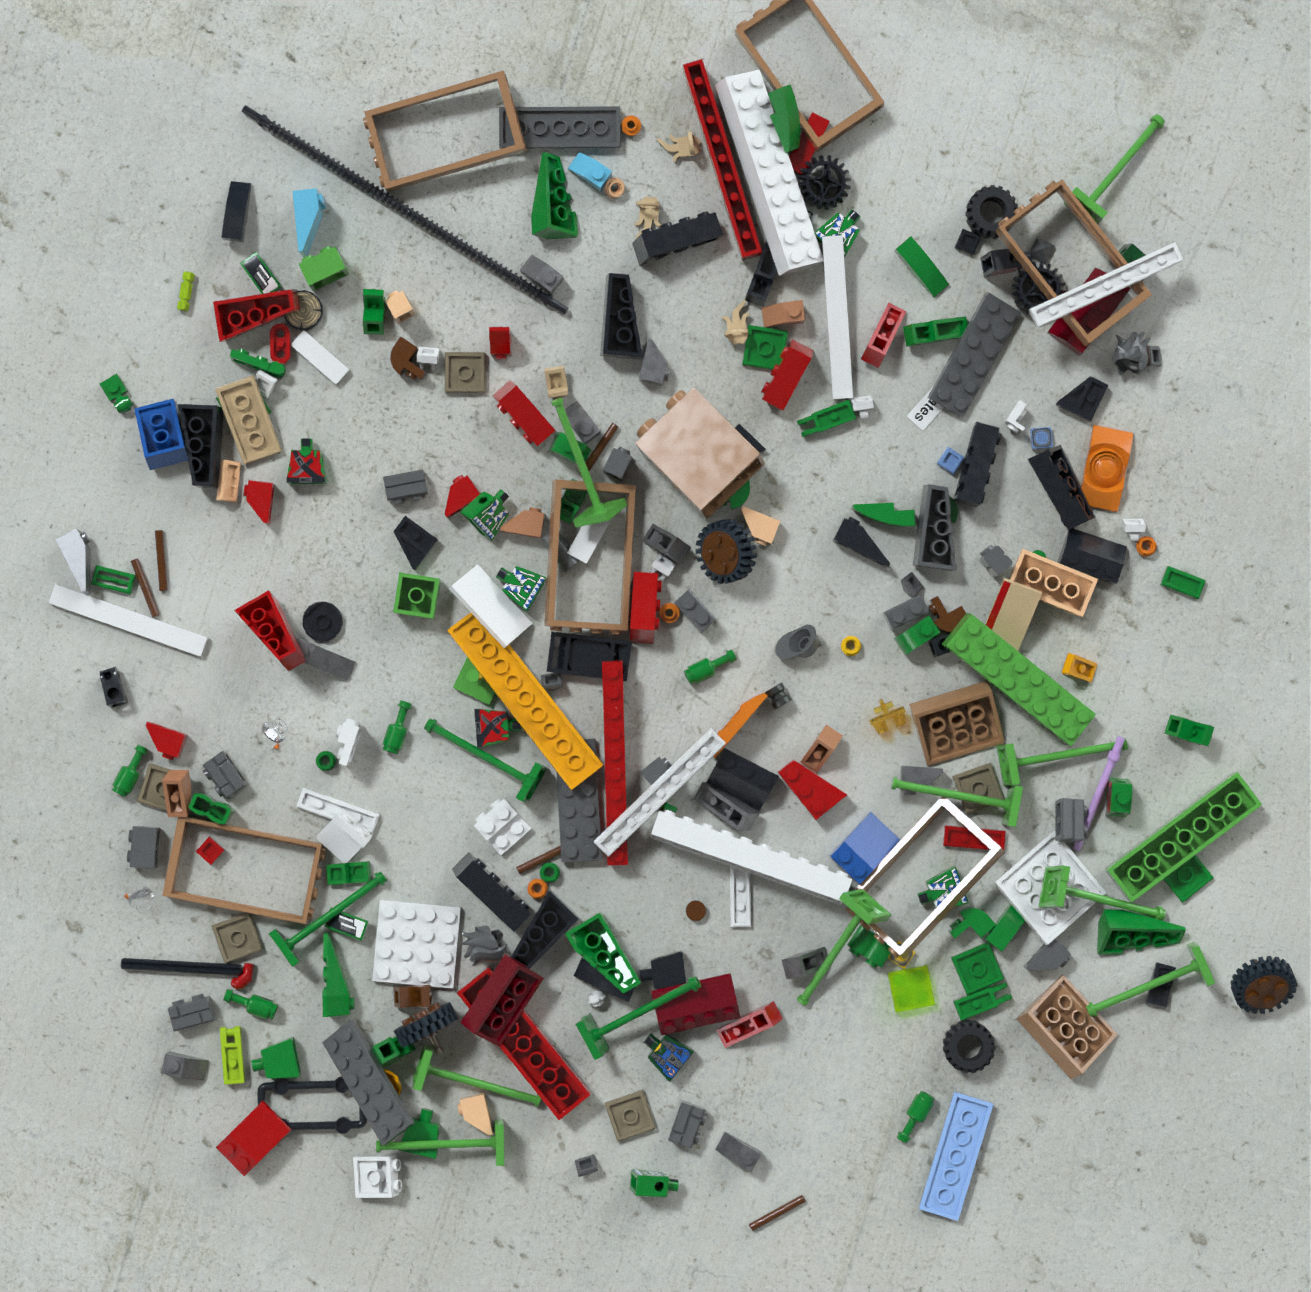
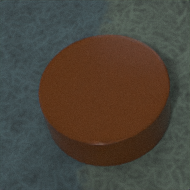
[686,900,706,921]

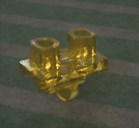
[868,699,906,735]

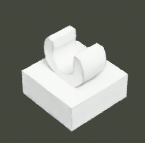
[417,347,439,370]
[255,370,277,398]
[850,395,874,419]
[1122,519,1146,541]
[651,552,677,580]

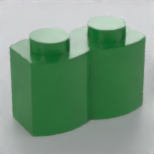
[188,793,234,824]
[847,924,891,968]

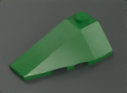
[531,152,578,239]
[1097,909,1186,955]
[565,912,641,993]
[322,932,355,1017]

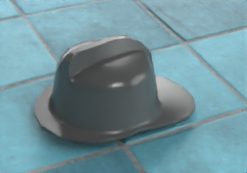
[775,624,821,660]

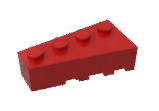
[213,289,300,342]
[234,590,306,672]

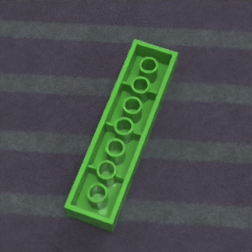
[942,613,1096,746]
[1105,772,1262,902]

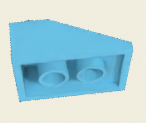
[292,188,326,257]

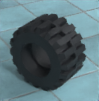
[965,185,1018,239]
[943,1020,996,1073]

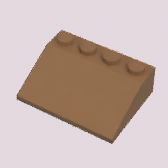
[909,681,1005,766]
[1016,974,1118,1079]

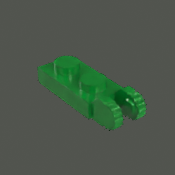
[230,348,286,378]
[797,400,856,437]
[953,982,1012,1020]

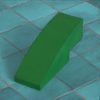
[768,84,800,153]
[895,236,949,298]
[903,316,968,347]
[852,503,915,527]
[985,903,1025,952]

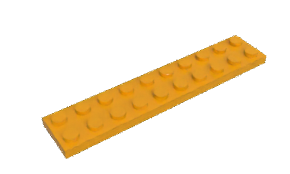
[447,612,603,791]

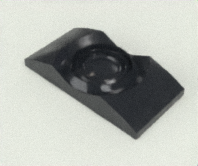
[546,631,632,682]

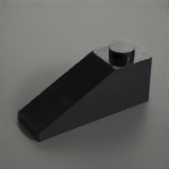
[833,517,890,568]

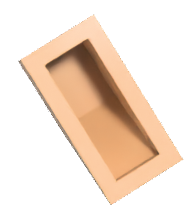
[385,290,416,324]
[741,507,780,547]
[457,1092,494,1135]

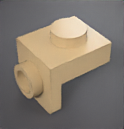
[544,365,568,399]

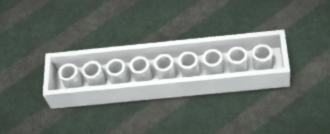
[715,70,824,276]
[649,809,852,905]

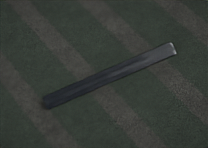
[121,958,242,976]

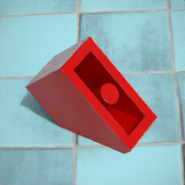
[489,327,511,360]
[444,475,480,518]
[243,480,275,524]
[145,722,188,760]

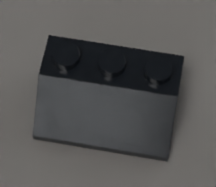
[1057,528,1127,585]
[706,748,779,811]

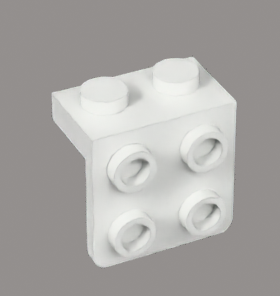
[317,808,372,863]

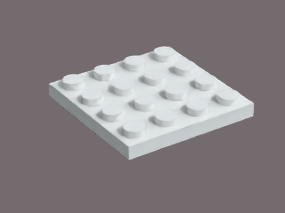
[994,830,1106,945]
[372,900,461,988]

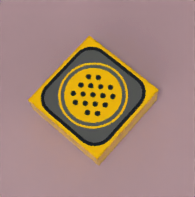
[888,941,915,969]

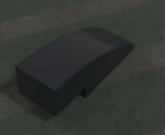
[221,181,251,242]
[745,241,777,307]
[574,957,635,1002]

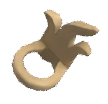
[656,131,702,163]
[634,196,661,239]
[721,299,750,345]

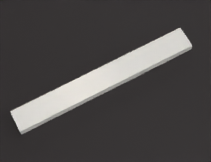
[822,235,853,399]
[1029,242,1184,328]
[49,584,208,657]
[594,728,726,857]

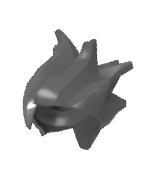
[1112,332,1151,375]
[462,925,507,966]

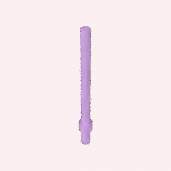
[1073,736,1125,851]

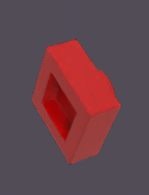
[196,836,225,865]

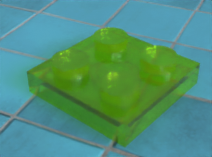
[887,965,935,1013]

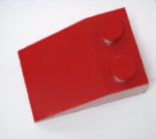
[216,1101,292,1176]

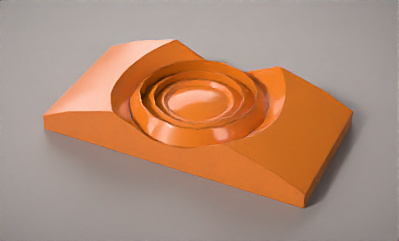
[1081,425,1133,512]
[713,693,767,758]

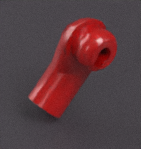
[231,963,254,990]

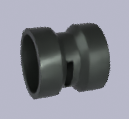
[765,682,792,710]

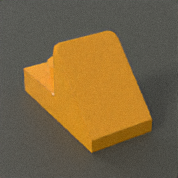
[1062,653,1097,683]

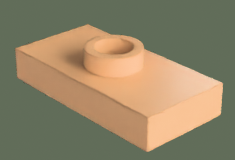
[216,460,241,503]

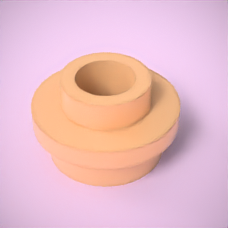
[604,177,625,198]

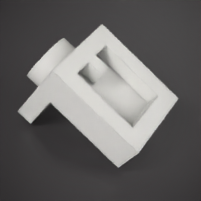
[1005,400,1027,434]

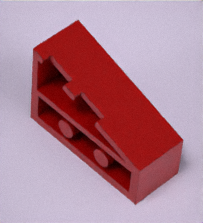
[761,339,813,411]
[492,380,556,446]
[630,572,662,644]
[777,760,847,820]

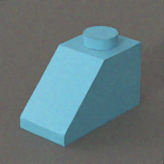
[568,152,612,192]

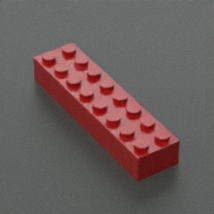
[457,966,591,1120]

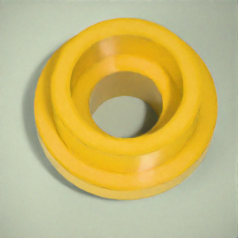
[841,636,861,656]

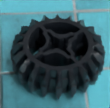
[797,155,851,210]
[1011,262,1066,315]

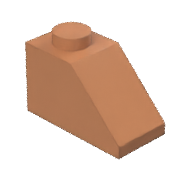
[762,300,805,328]
[500,507,545,538]
[800,725,843,773]
[162,770,192,817]

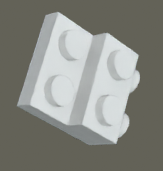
[336,718,363,766]
[474,798,532,855]
[353,1154,402,1198]

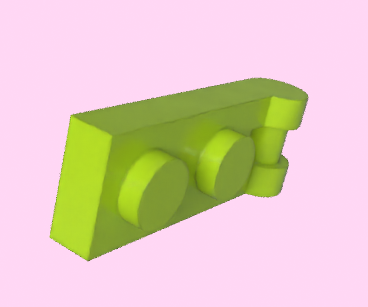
[220,1026,245,1085]

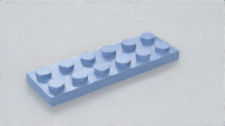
[919,1091,993,1221]

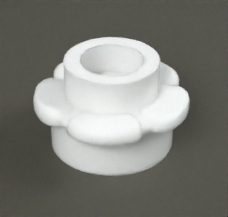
[587,990,606,1007]

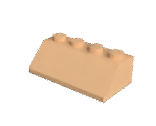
[1008,549,1098,617]

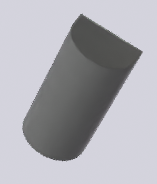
[541,532,581,572]

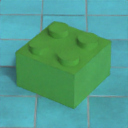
[299,246,349,291]
[393,572,441,619]

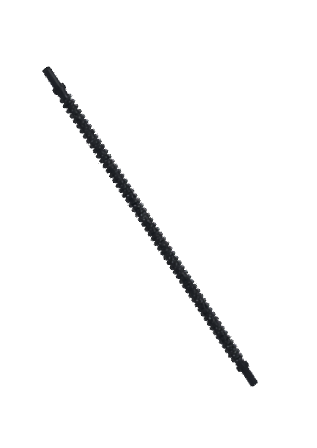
[241,105,569,315]

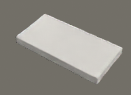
[449,564,533,648]

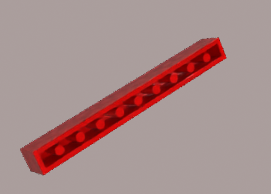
[683,59,762,261]
[602,660,628,865]

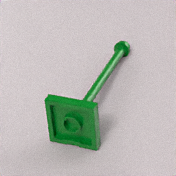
[424,718,548,803]
[269,871,387,967]
[575,976,701,1060]

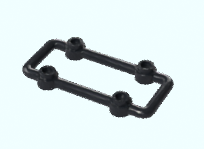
[257,1076,367,1134]

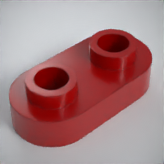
[270,323,291,365]

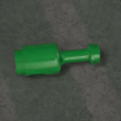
[684,649,737,685]
[382,700,412,755]
[112,744,149,797]
[223,989,278,1020]
[897,1090,935,1143]

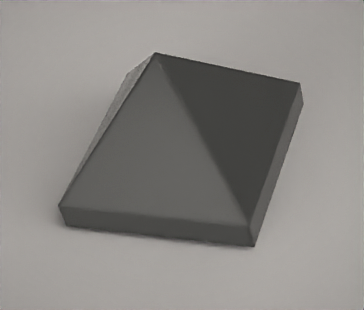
[1029,237,1055,264]
[1147,346,1162,367]
[901,572,924,596]
[541,673,563,691]
[575,1154,598,1177]

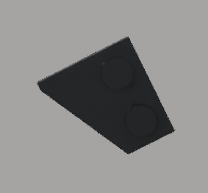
[1055,376,1108,422]
[393,515,438,571]

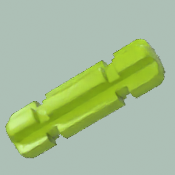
[177,271,195,311]

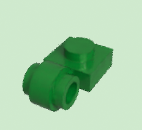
[100,373,134,414]

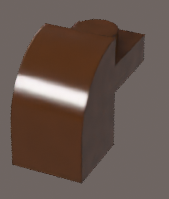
[390,336,426,381]
[928,596,966,632]
[393,984,432,1008]

